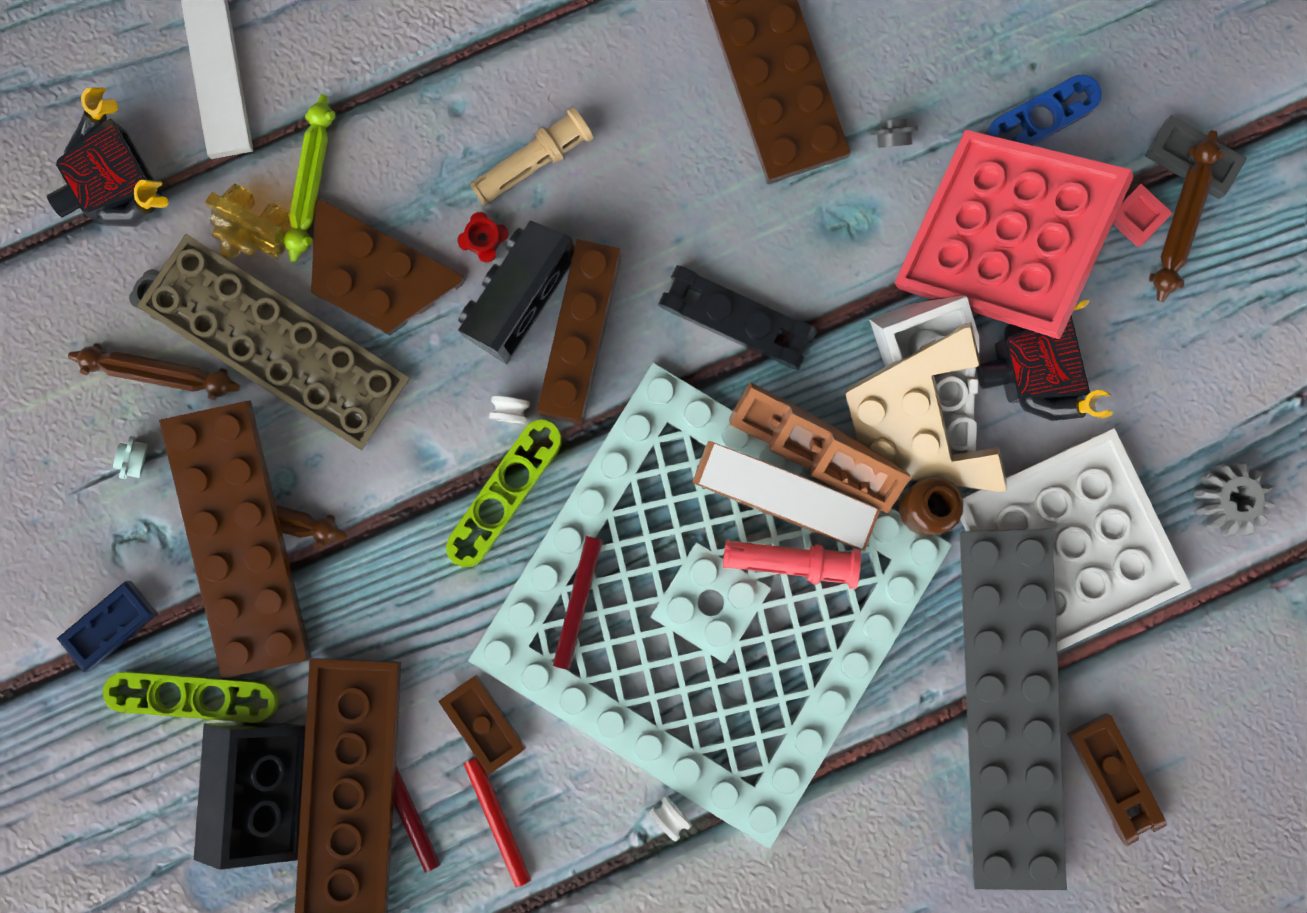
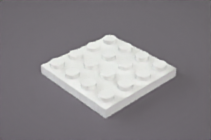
[961,428,1192,651]

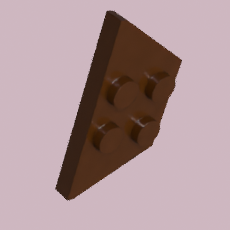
[311,199,466,336]

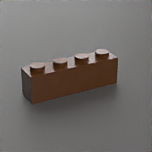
[537,239,621,426]

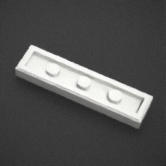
[181,0,253,159]

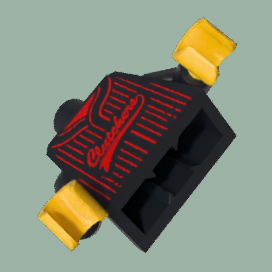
[47,87,169,227]
[977,299,1113,421]

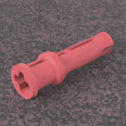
[723,539,861,589]

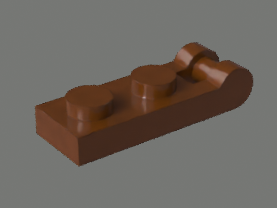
[1067,713,1167,846]

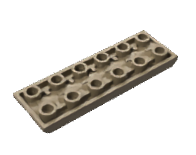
[136,234,410,451]

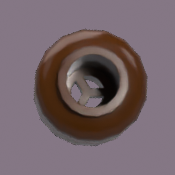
[899,477,964,536]

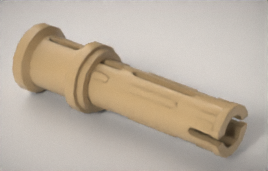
[469,106,594,207]

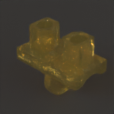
[205,183,290,259]

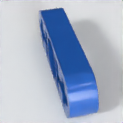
[985,75,1102,146]

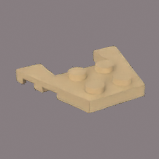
[845,322,1007,492]

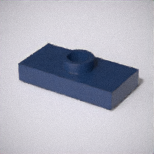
[56,581,158,672]

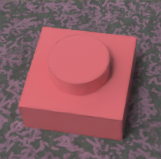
[1113,184,1172,248]

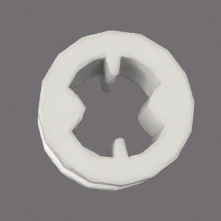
[489,396,531,424]
[649,796,692,842]

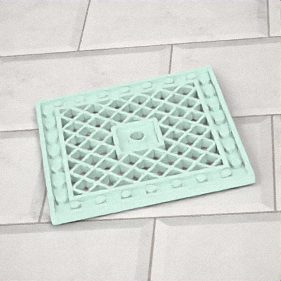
[468,363,952,849]

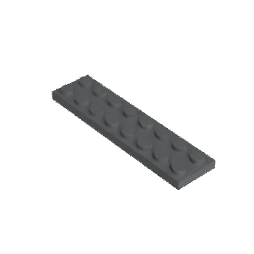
[959,528,1067,890]

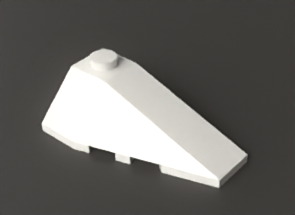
[870,295,979,455]

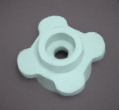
[113,436,148,479]

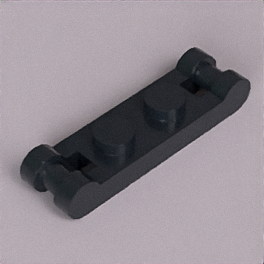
[658,265,817,370]

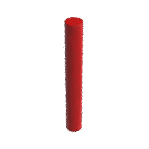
[463,757,532,888]

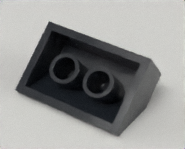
[458,220,574,365]
[193,722,306,870]

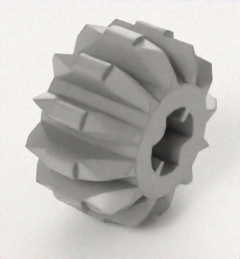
[1193,462,1276,537]

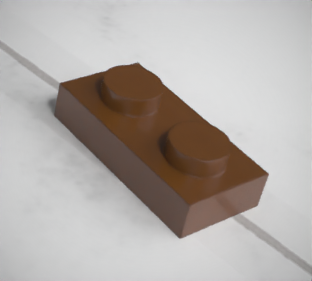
[438,674,527,775]

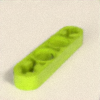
[446,420,562,567]
[102,671,280,723]

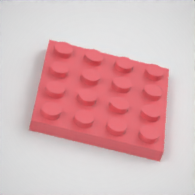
[894,130,1134,339]

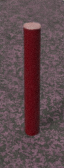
[552,536,603,670]
[394,766,441,873]

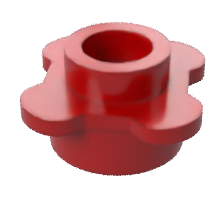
[457,212,509,263]

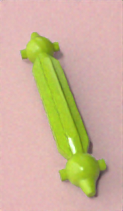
[282,94,336,263]

